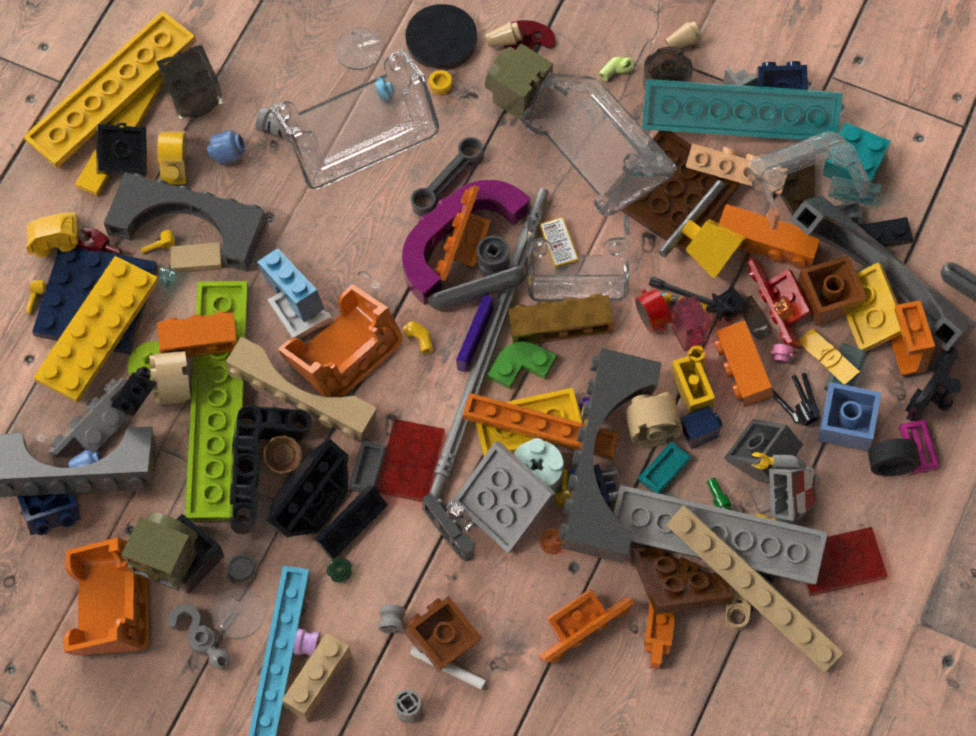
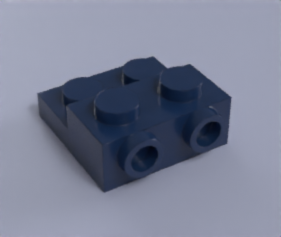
[756,61,808,90]
[17,493,81,536]

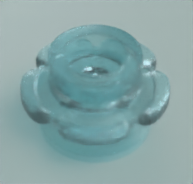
[158,265,176,289]

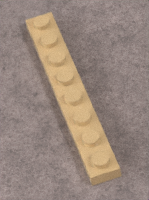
[666,505,844,672]

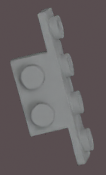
[48,378,128,455]

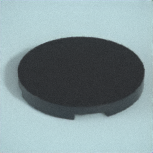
[405,4,477,69]

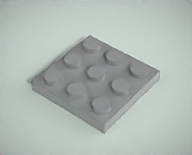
[452,441,556,553]

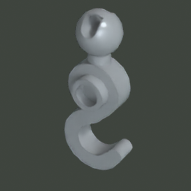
[169,604,230,670]

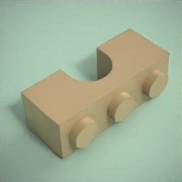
[282,633,352,722]

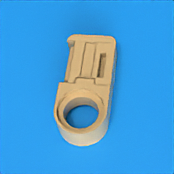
[725,584,751,631]

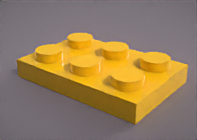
[846,262,901,353]

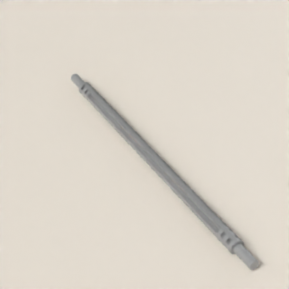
[429,188,549,499]

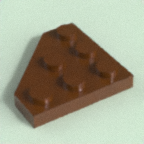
[631,546,733,614]

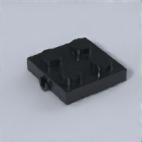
[96,123,147,177]

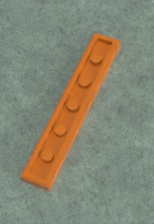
[462,393,620,460]

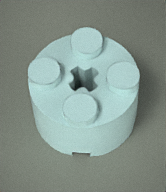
[514,438,564,492]

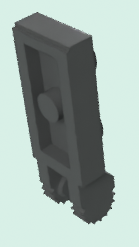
[422,493,475,561]

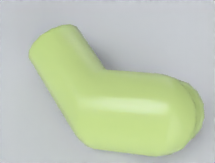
[598,57,635,81]

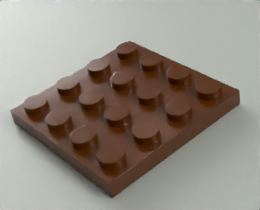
[604,131,742,253]

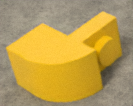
[158,131,188,185]

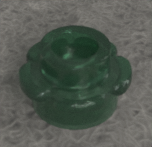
[326,557,352,583]

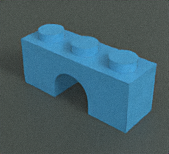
[257,248,325,322]

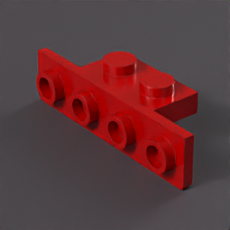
[747,258,813,350]

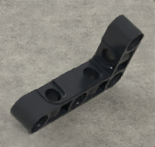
[230,406,312,534]

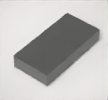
[348,441,387,493]

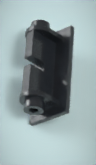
[110,367,156,417]

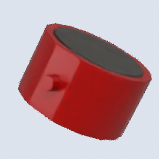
[635,289,672,332]

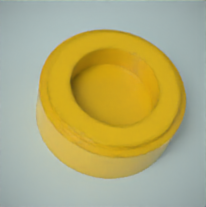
[428,70,453,95]

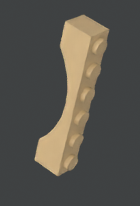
[226,336,377,441]

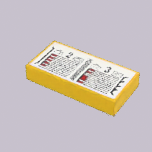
[540,217,579,270]

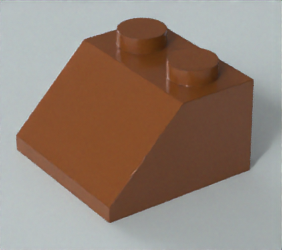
[798,255,867,326]

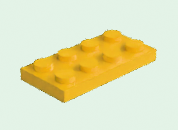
[475,388,582,458]

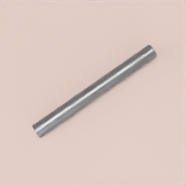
[658,180,725,258]

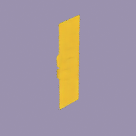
[799,328,860,385]

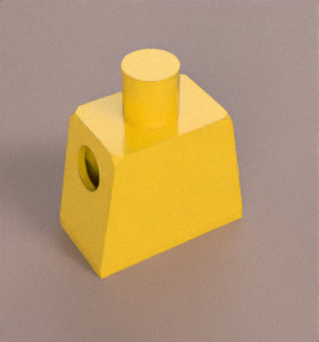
[681,219,746,279]

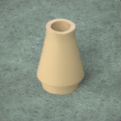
[485,21,522,48]
[665,21,702,52]

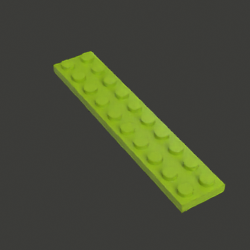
[185,281,249,521]

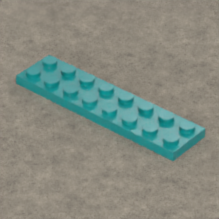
[642,79,843,142]

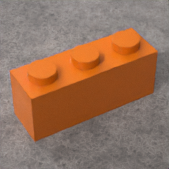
[157,311,238,357]
[714,320,773,407]

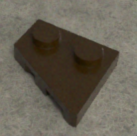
[780,154,815,216]

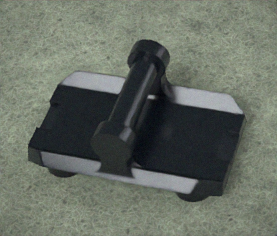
[905,346,962,421]

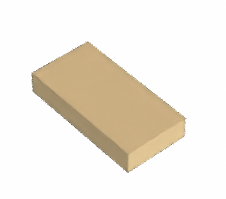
[170,242,222,272]

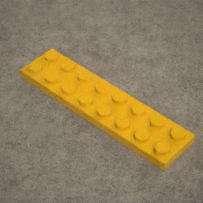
[23,10,197,169]

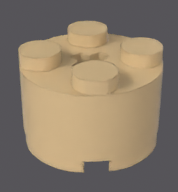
[149,351,191,405]
[625,392,683,447]

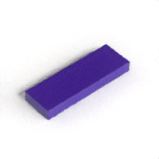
[456,294,494,372]

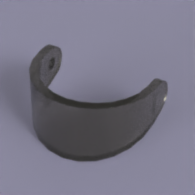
[740,295,774,340]

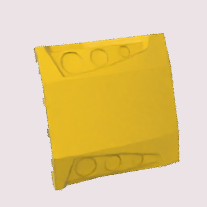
[26,212,79,257]

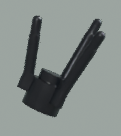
[772,373,821,426]

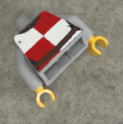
[751,452,820,524]

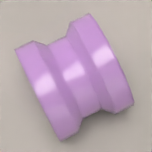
[293,629,321,657]

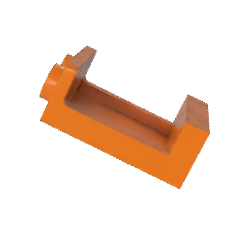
[890,300,935,376]

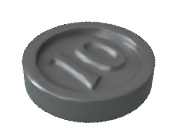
[228,554,255,581]

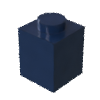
[681,406,722,449]

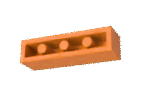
[719,204,821,269]

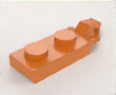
[644,602,676,669]

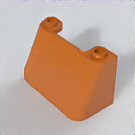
[278,284,403,398]
[63,537,149,656]

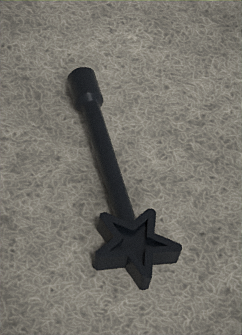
[649,276,735,321]

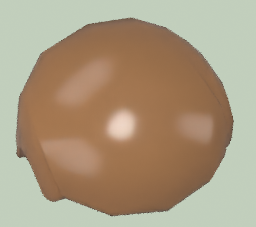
[263,435,303,475]

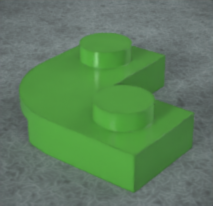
[488,341,557,389]

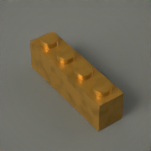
[508,294,614,344]

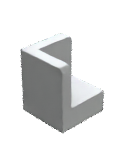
[723,68,759,86]

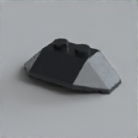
[266,438,348,537]

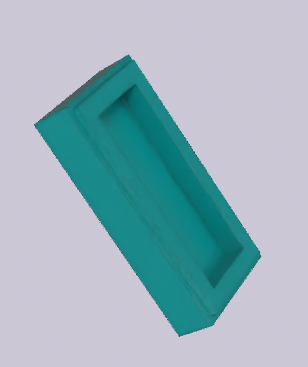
[638,441,691,494]

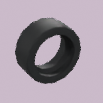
[868,438,920,476]

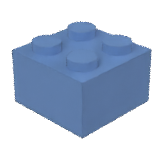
[818,382,881,451]

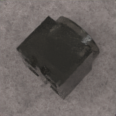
[156,44,224,120]

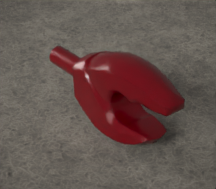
[76,227,122,255]

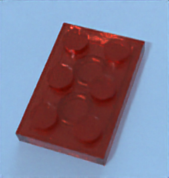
[376,419,445,502]
[805,527,887,597]

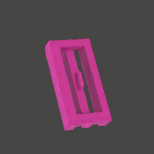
[899,420,940,475]

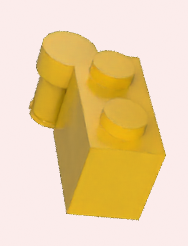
[671,346,715,414]

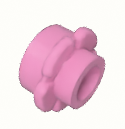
[770,344,795,363]

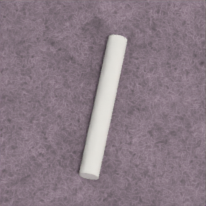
[410,646,486,690]

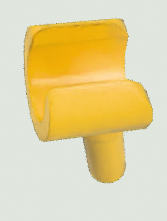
[141,230,175,254]
[26,280,46,314]
[554,469,570,507]

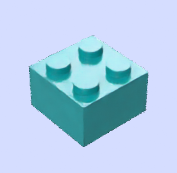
[822,122,891,194]

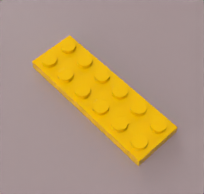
[33,256,159,404]

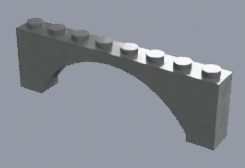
[790,196,976,351]
[558,348,661,563]

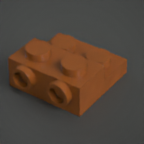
[404,596,482,672]

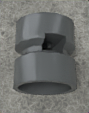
[477,236,510,277]

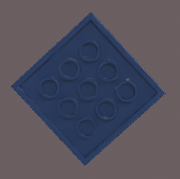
[32,247,157,355]

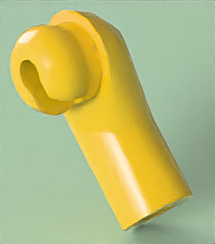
[403,321,434,354]

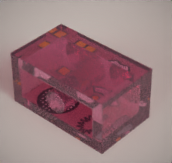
[671,295,710,352]

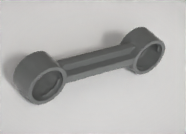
[411,137,483,216]

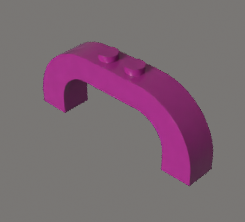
[402,180,531,305]

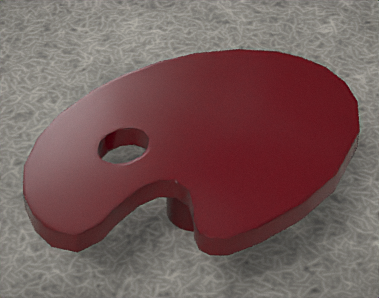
[503,20,555,52]

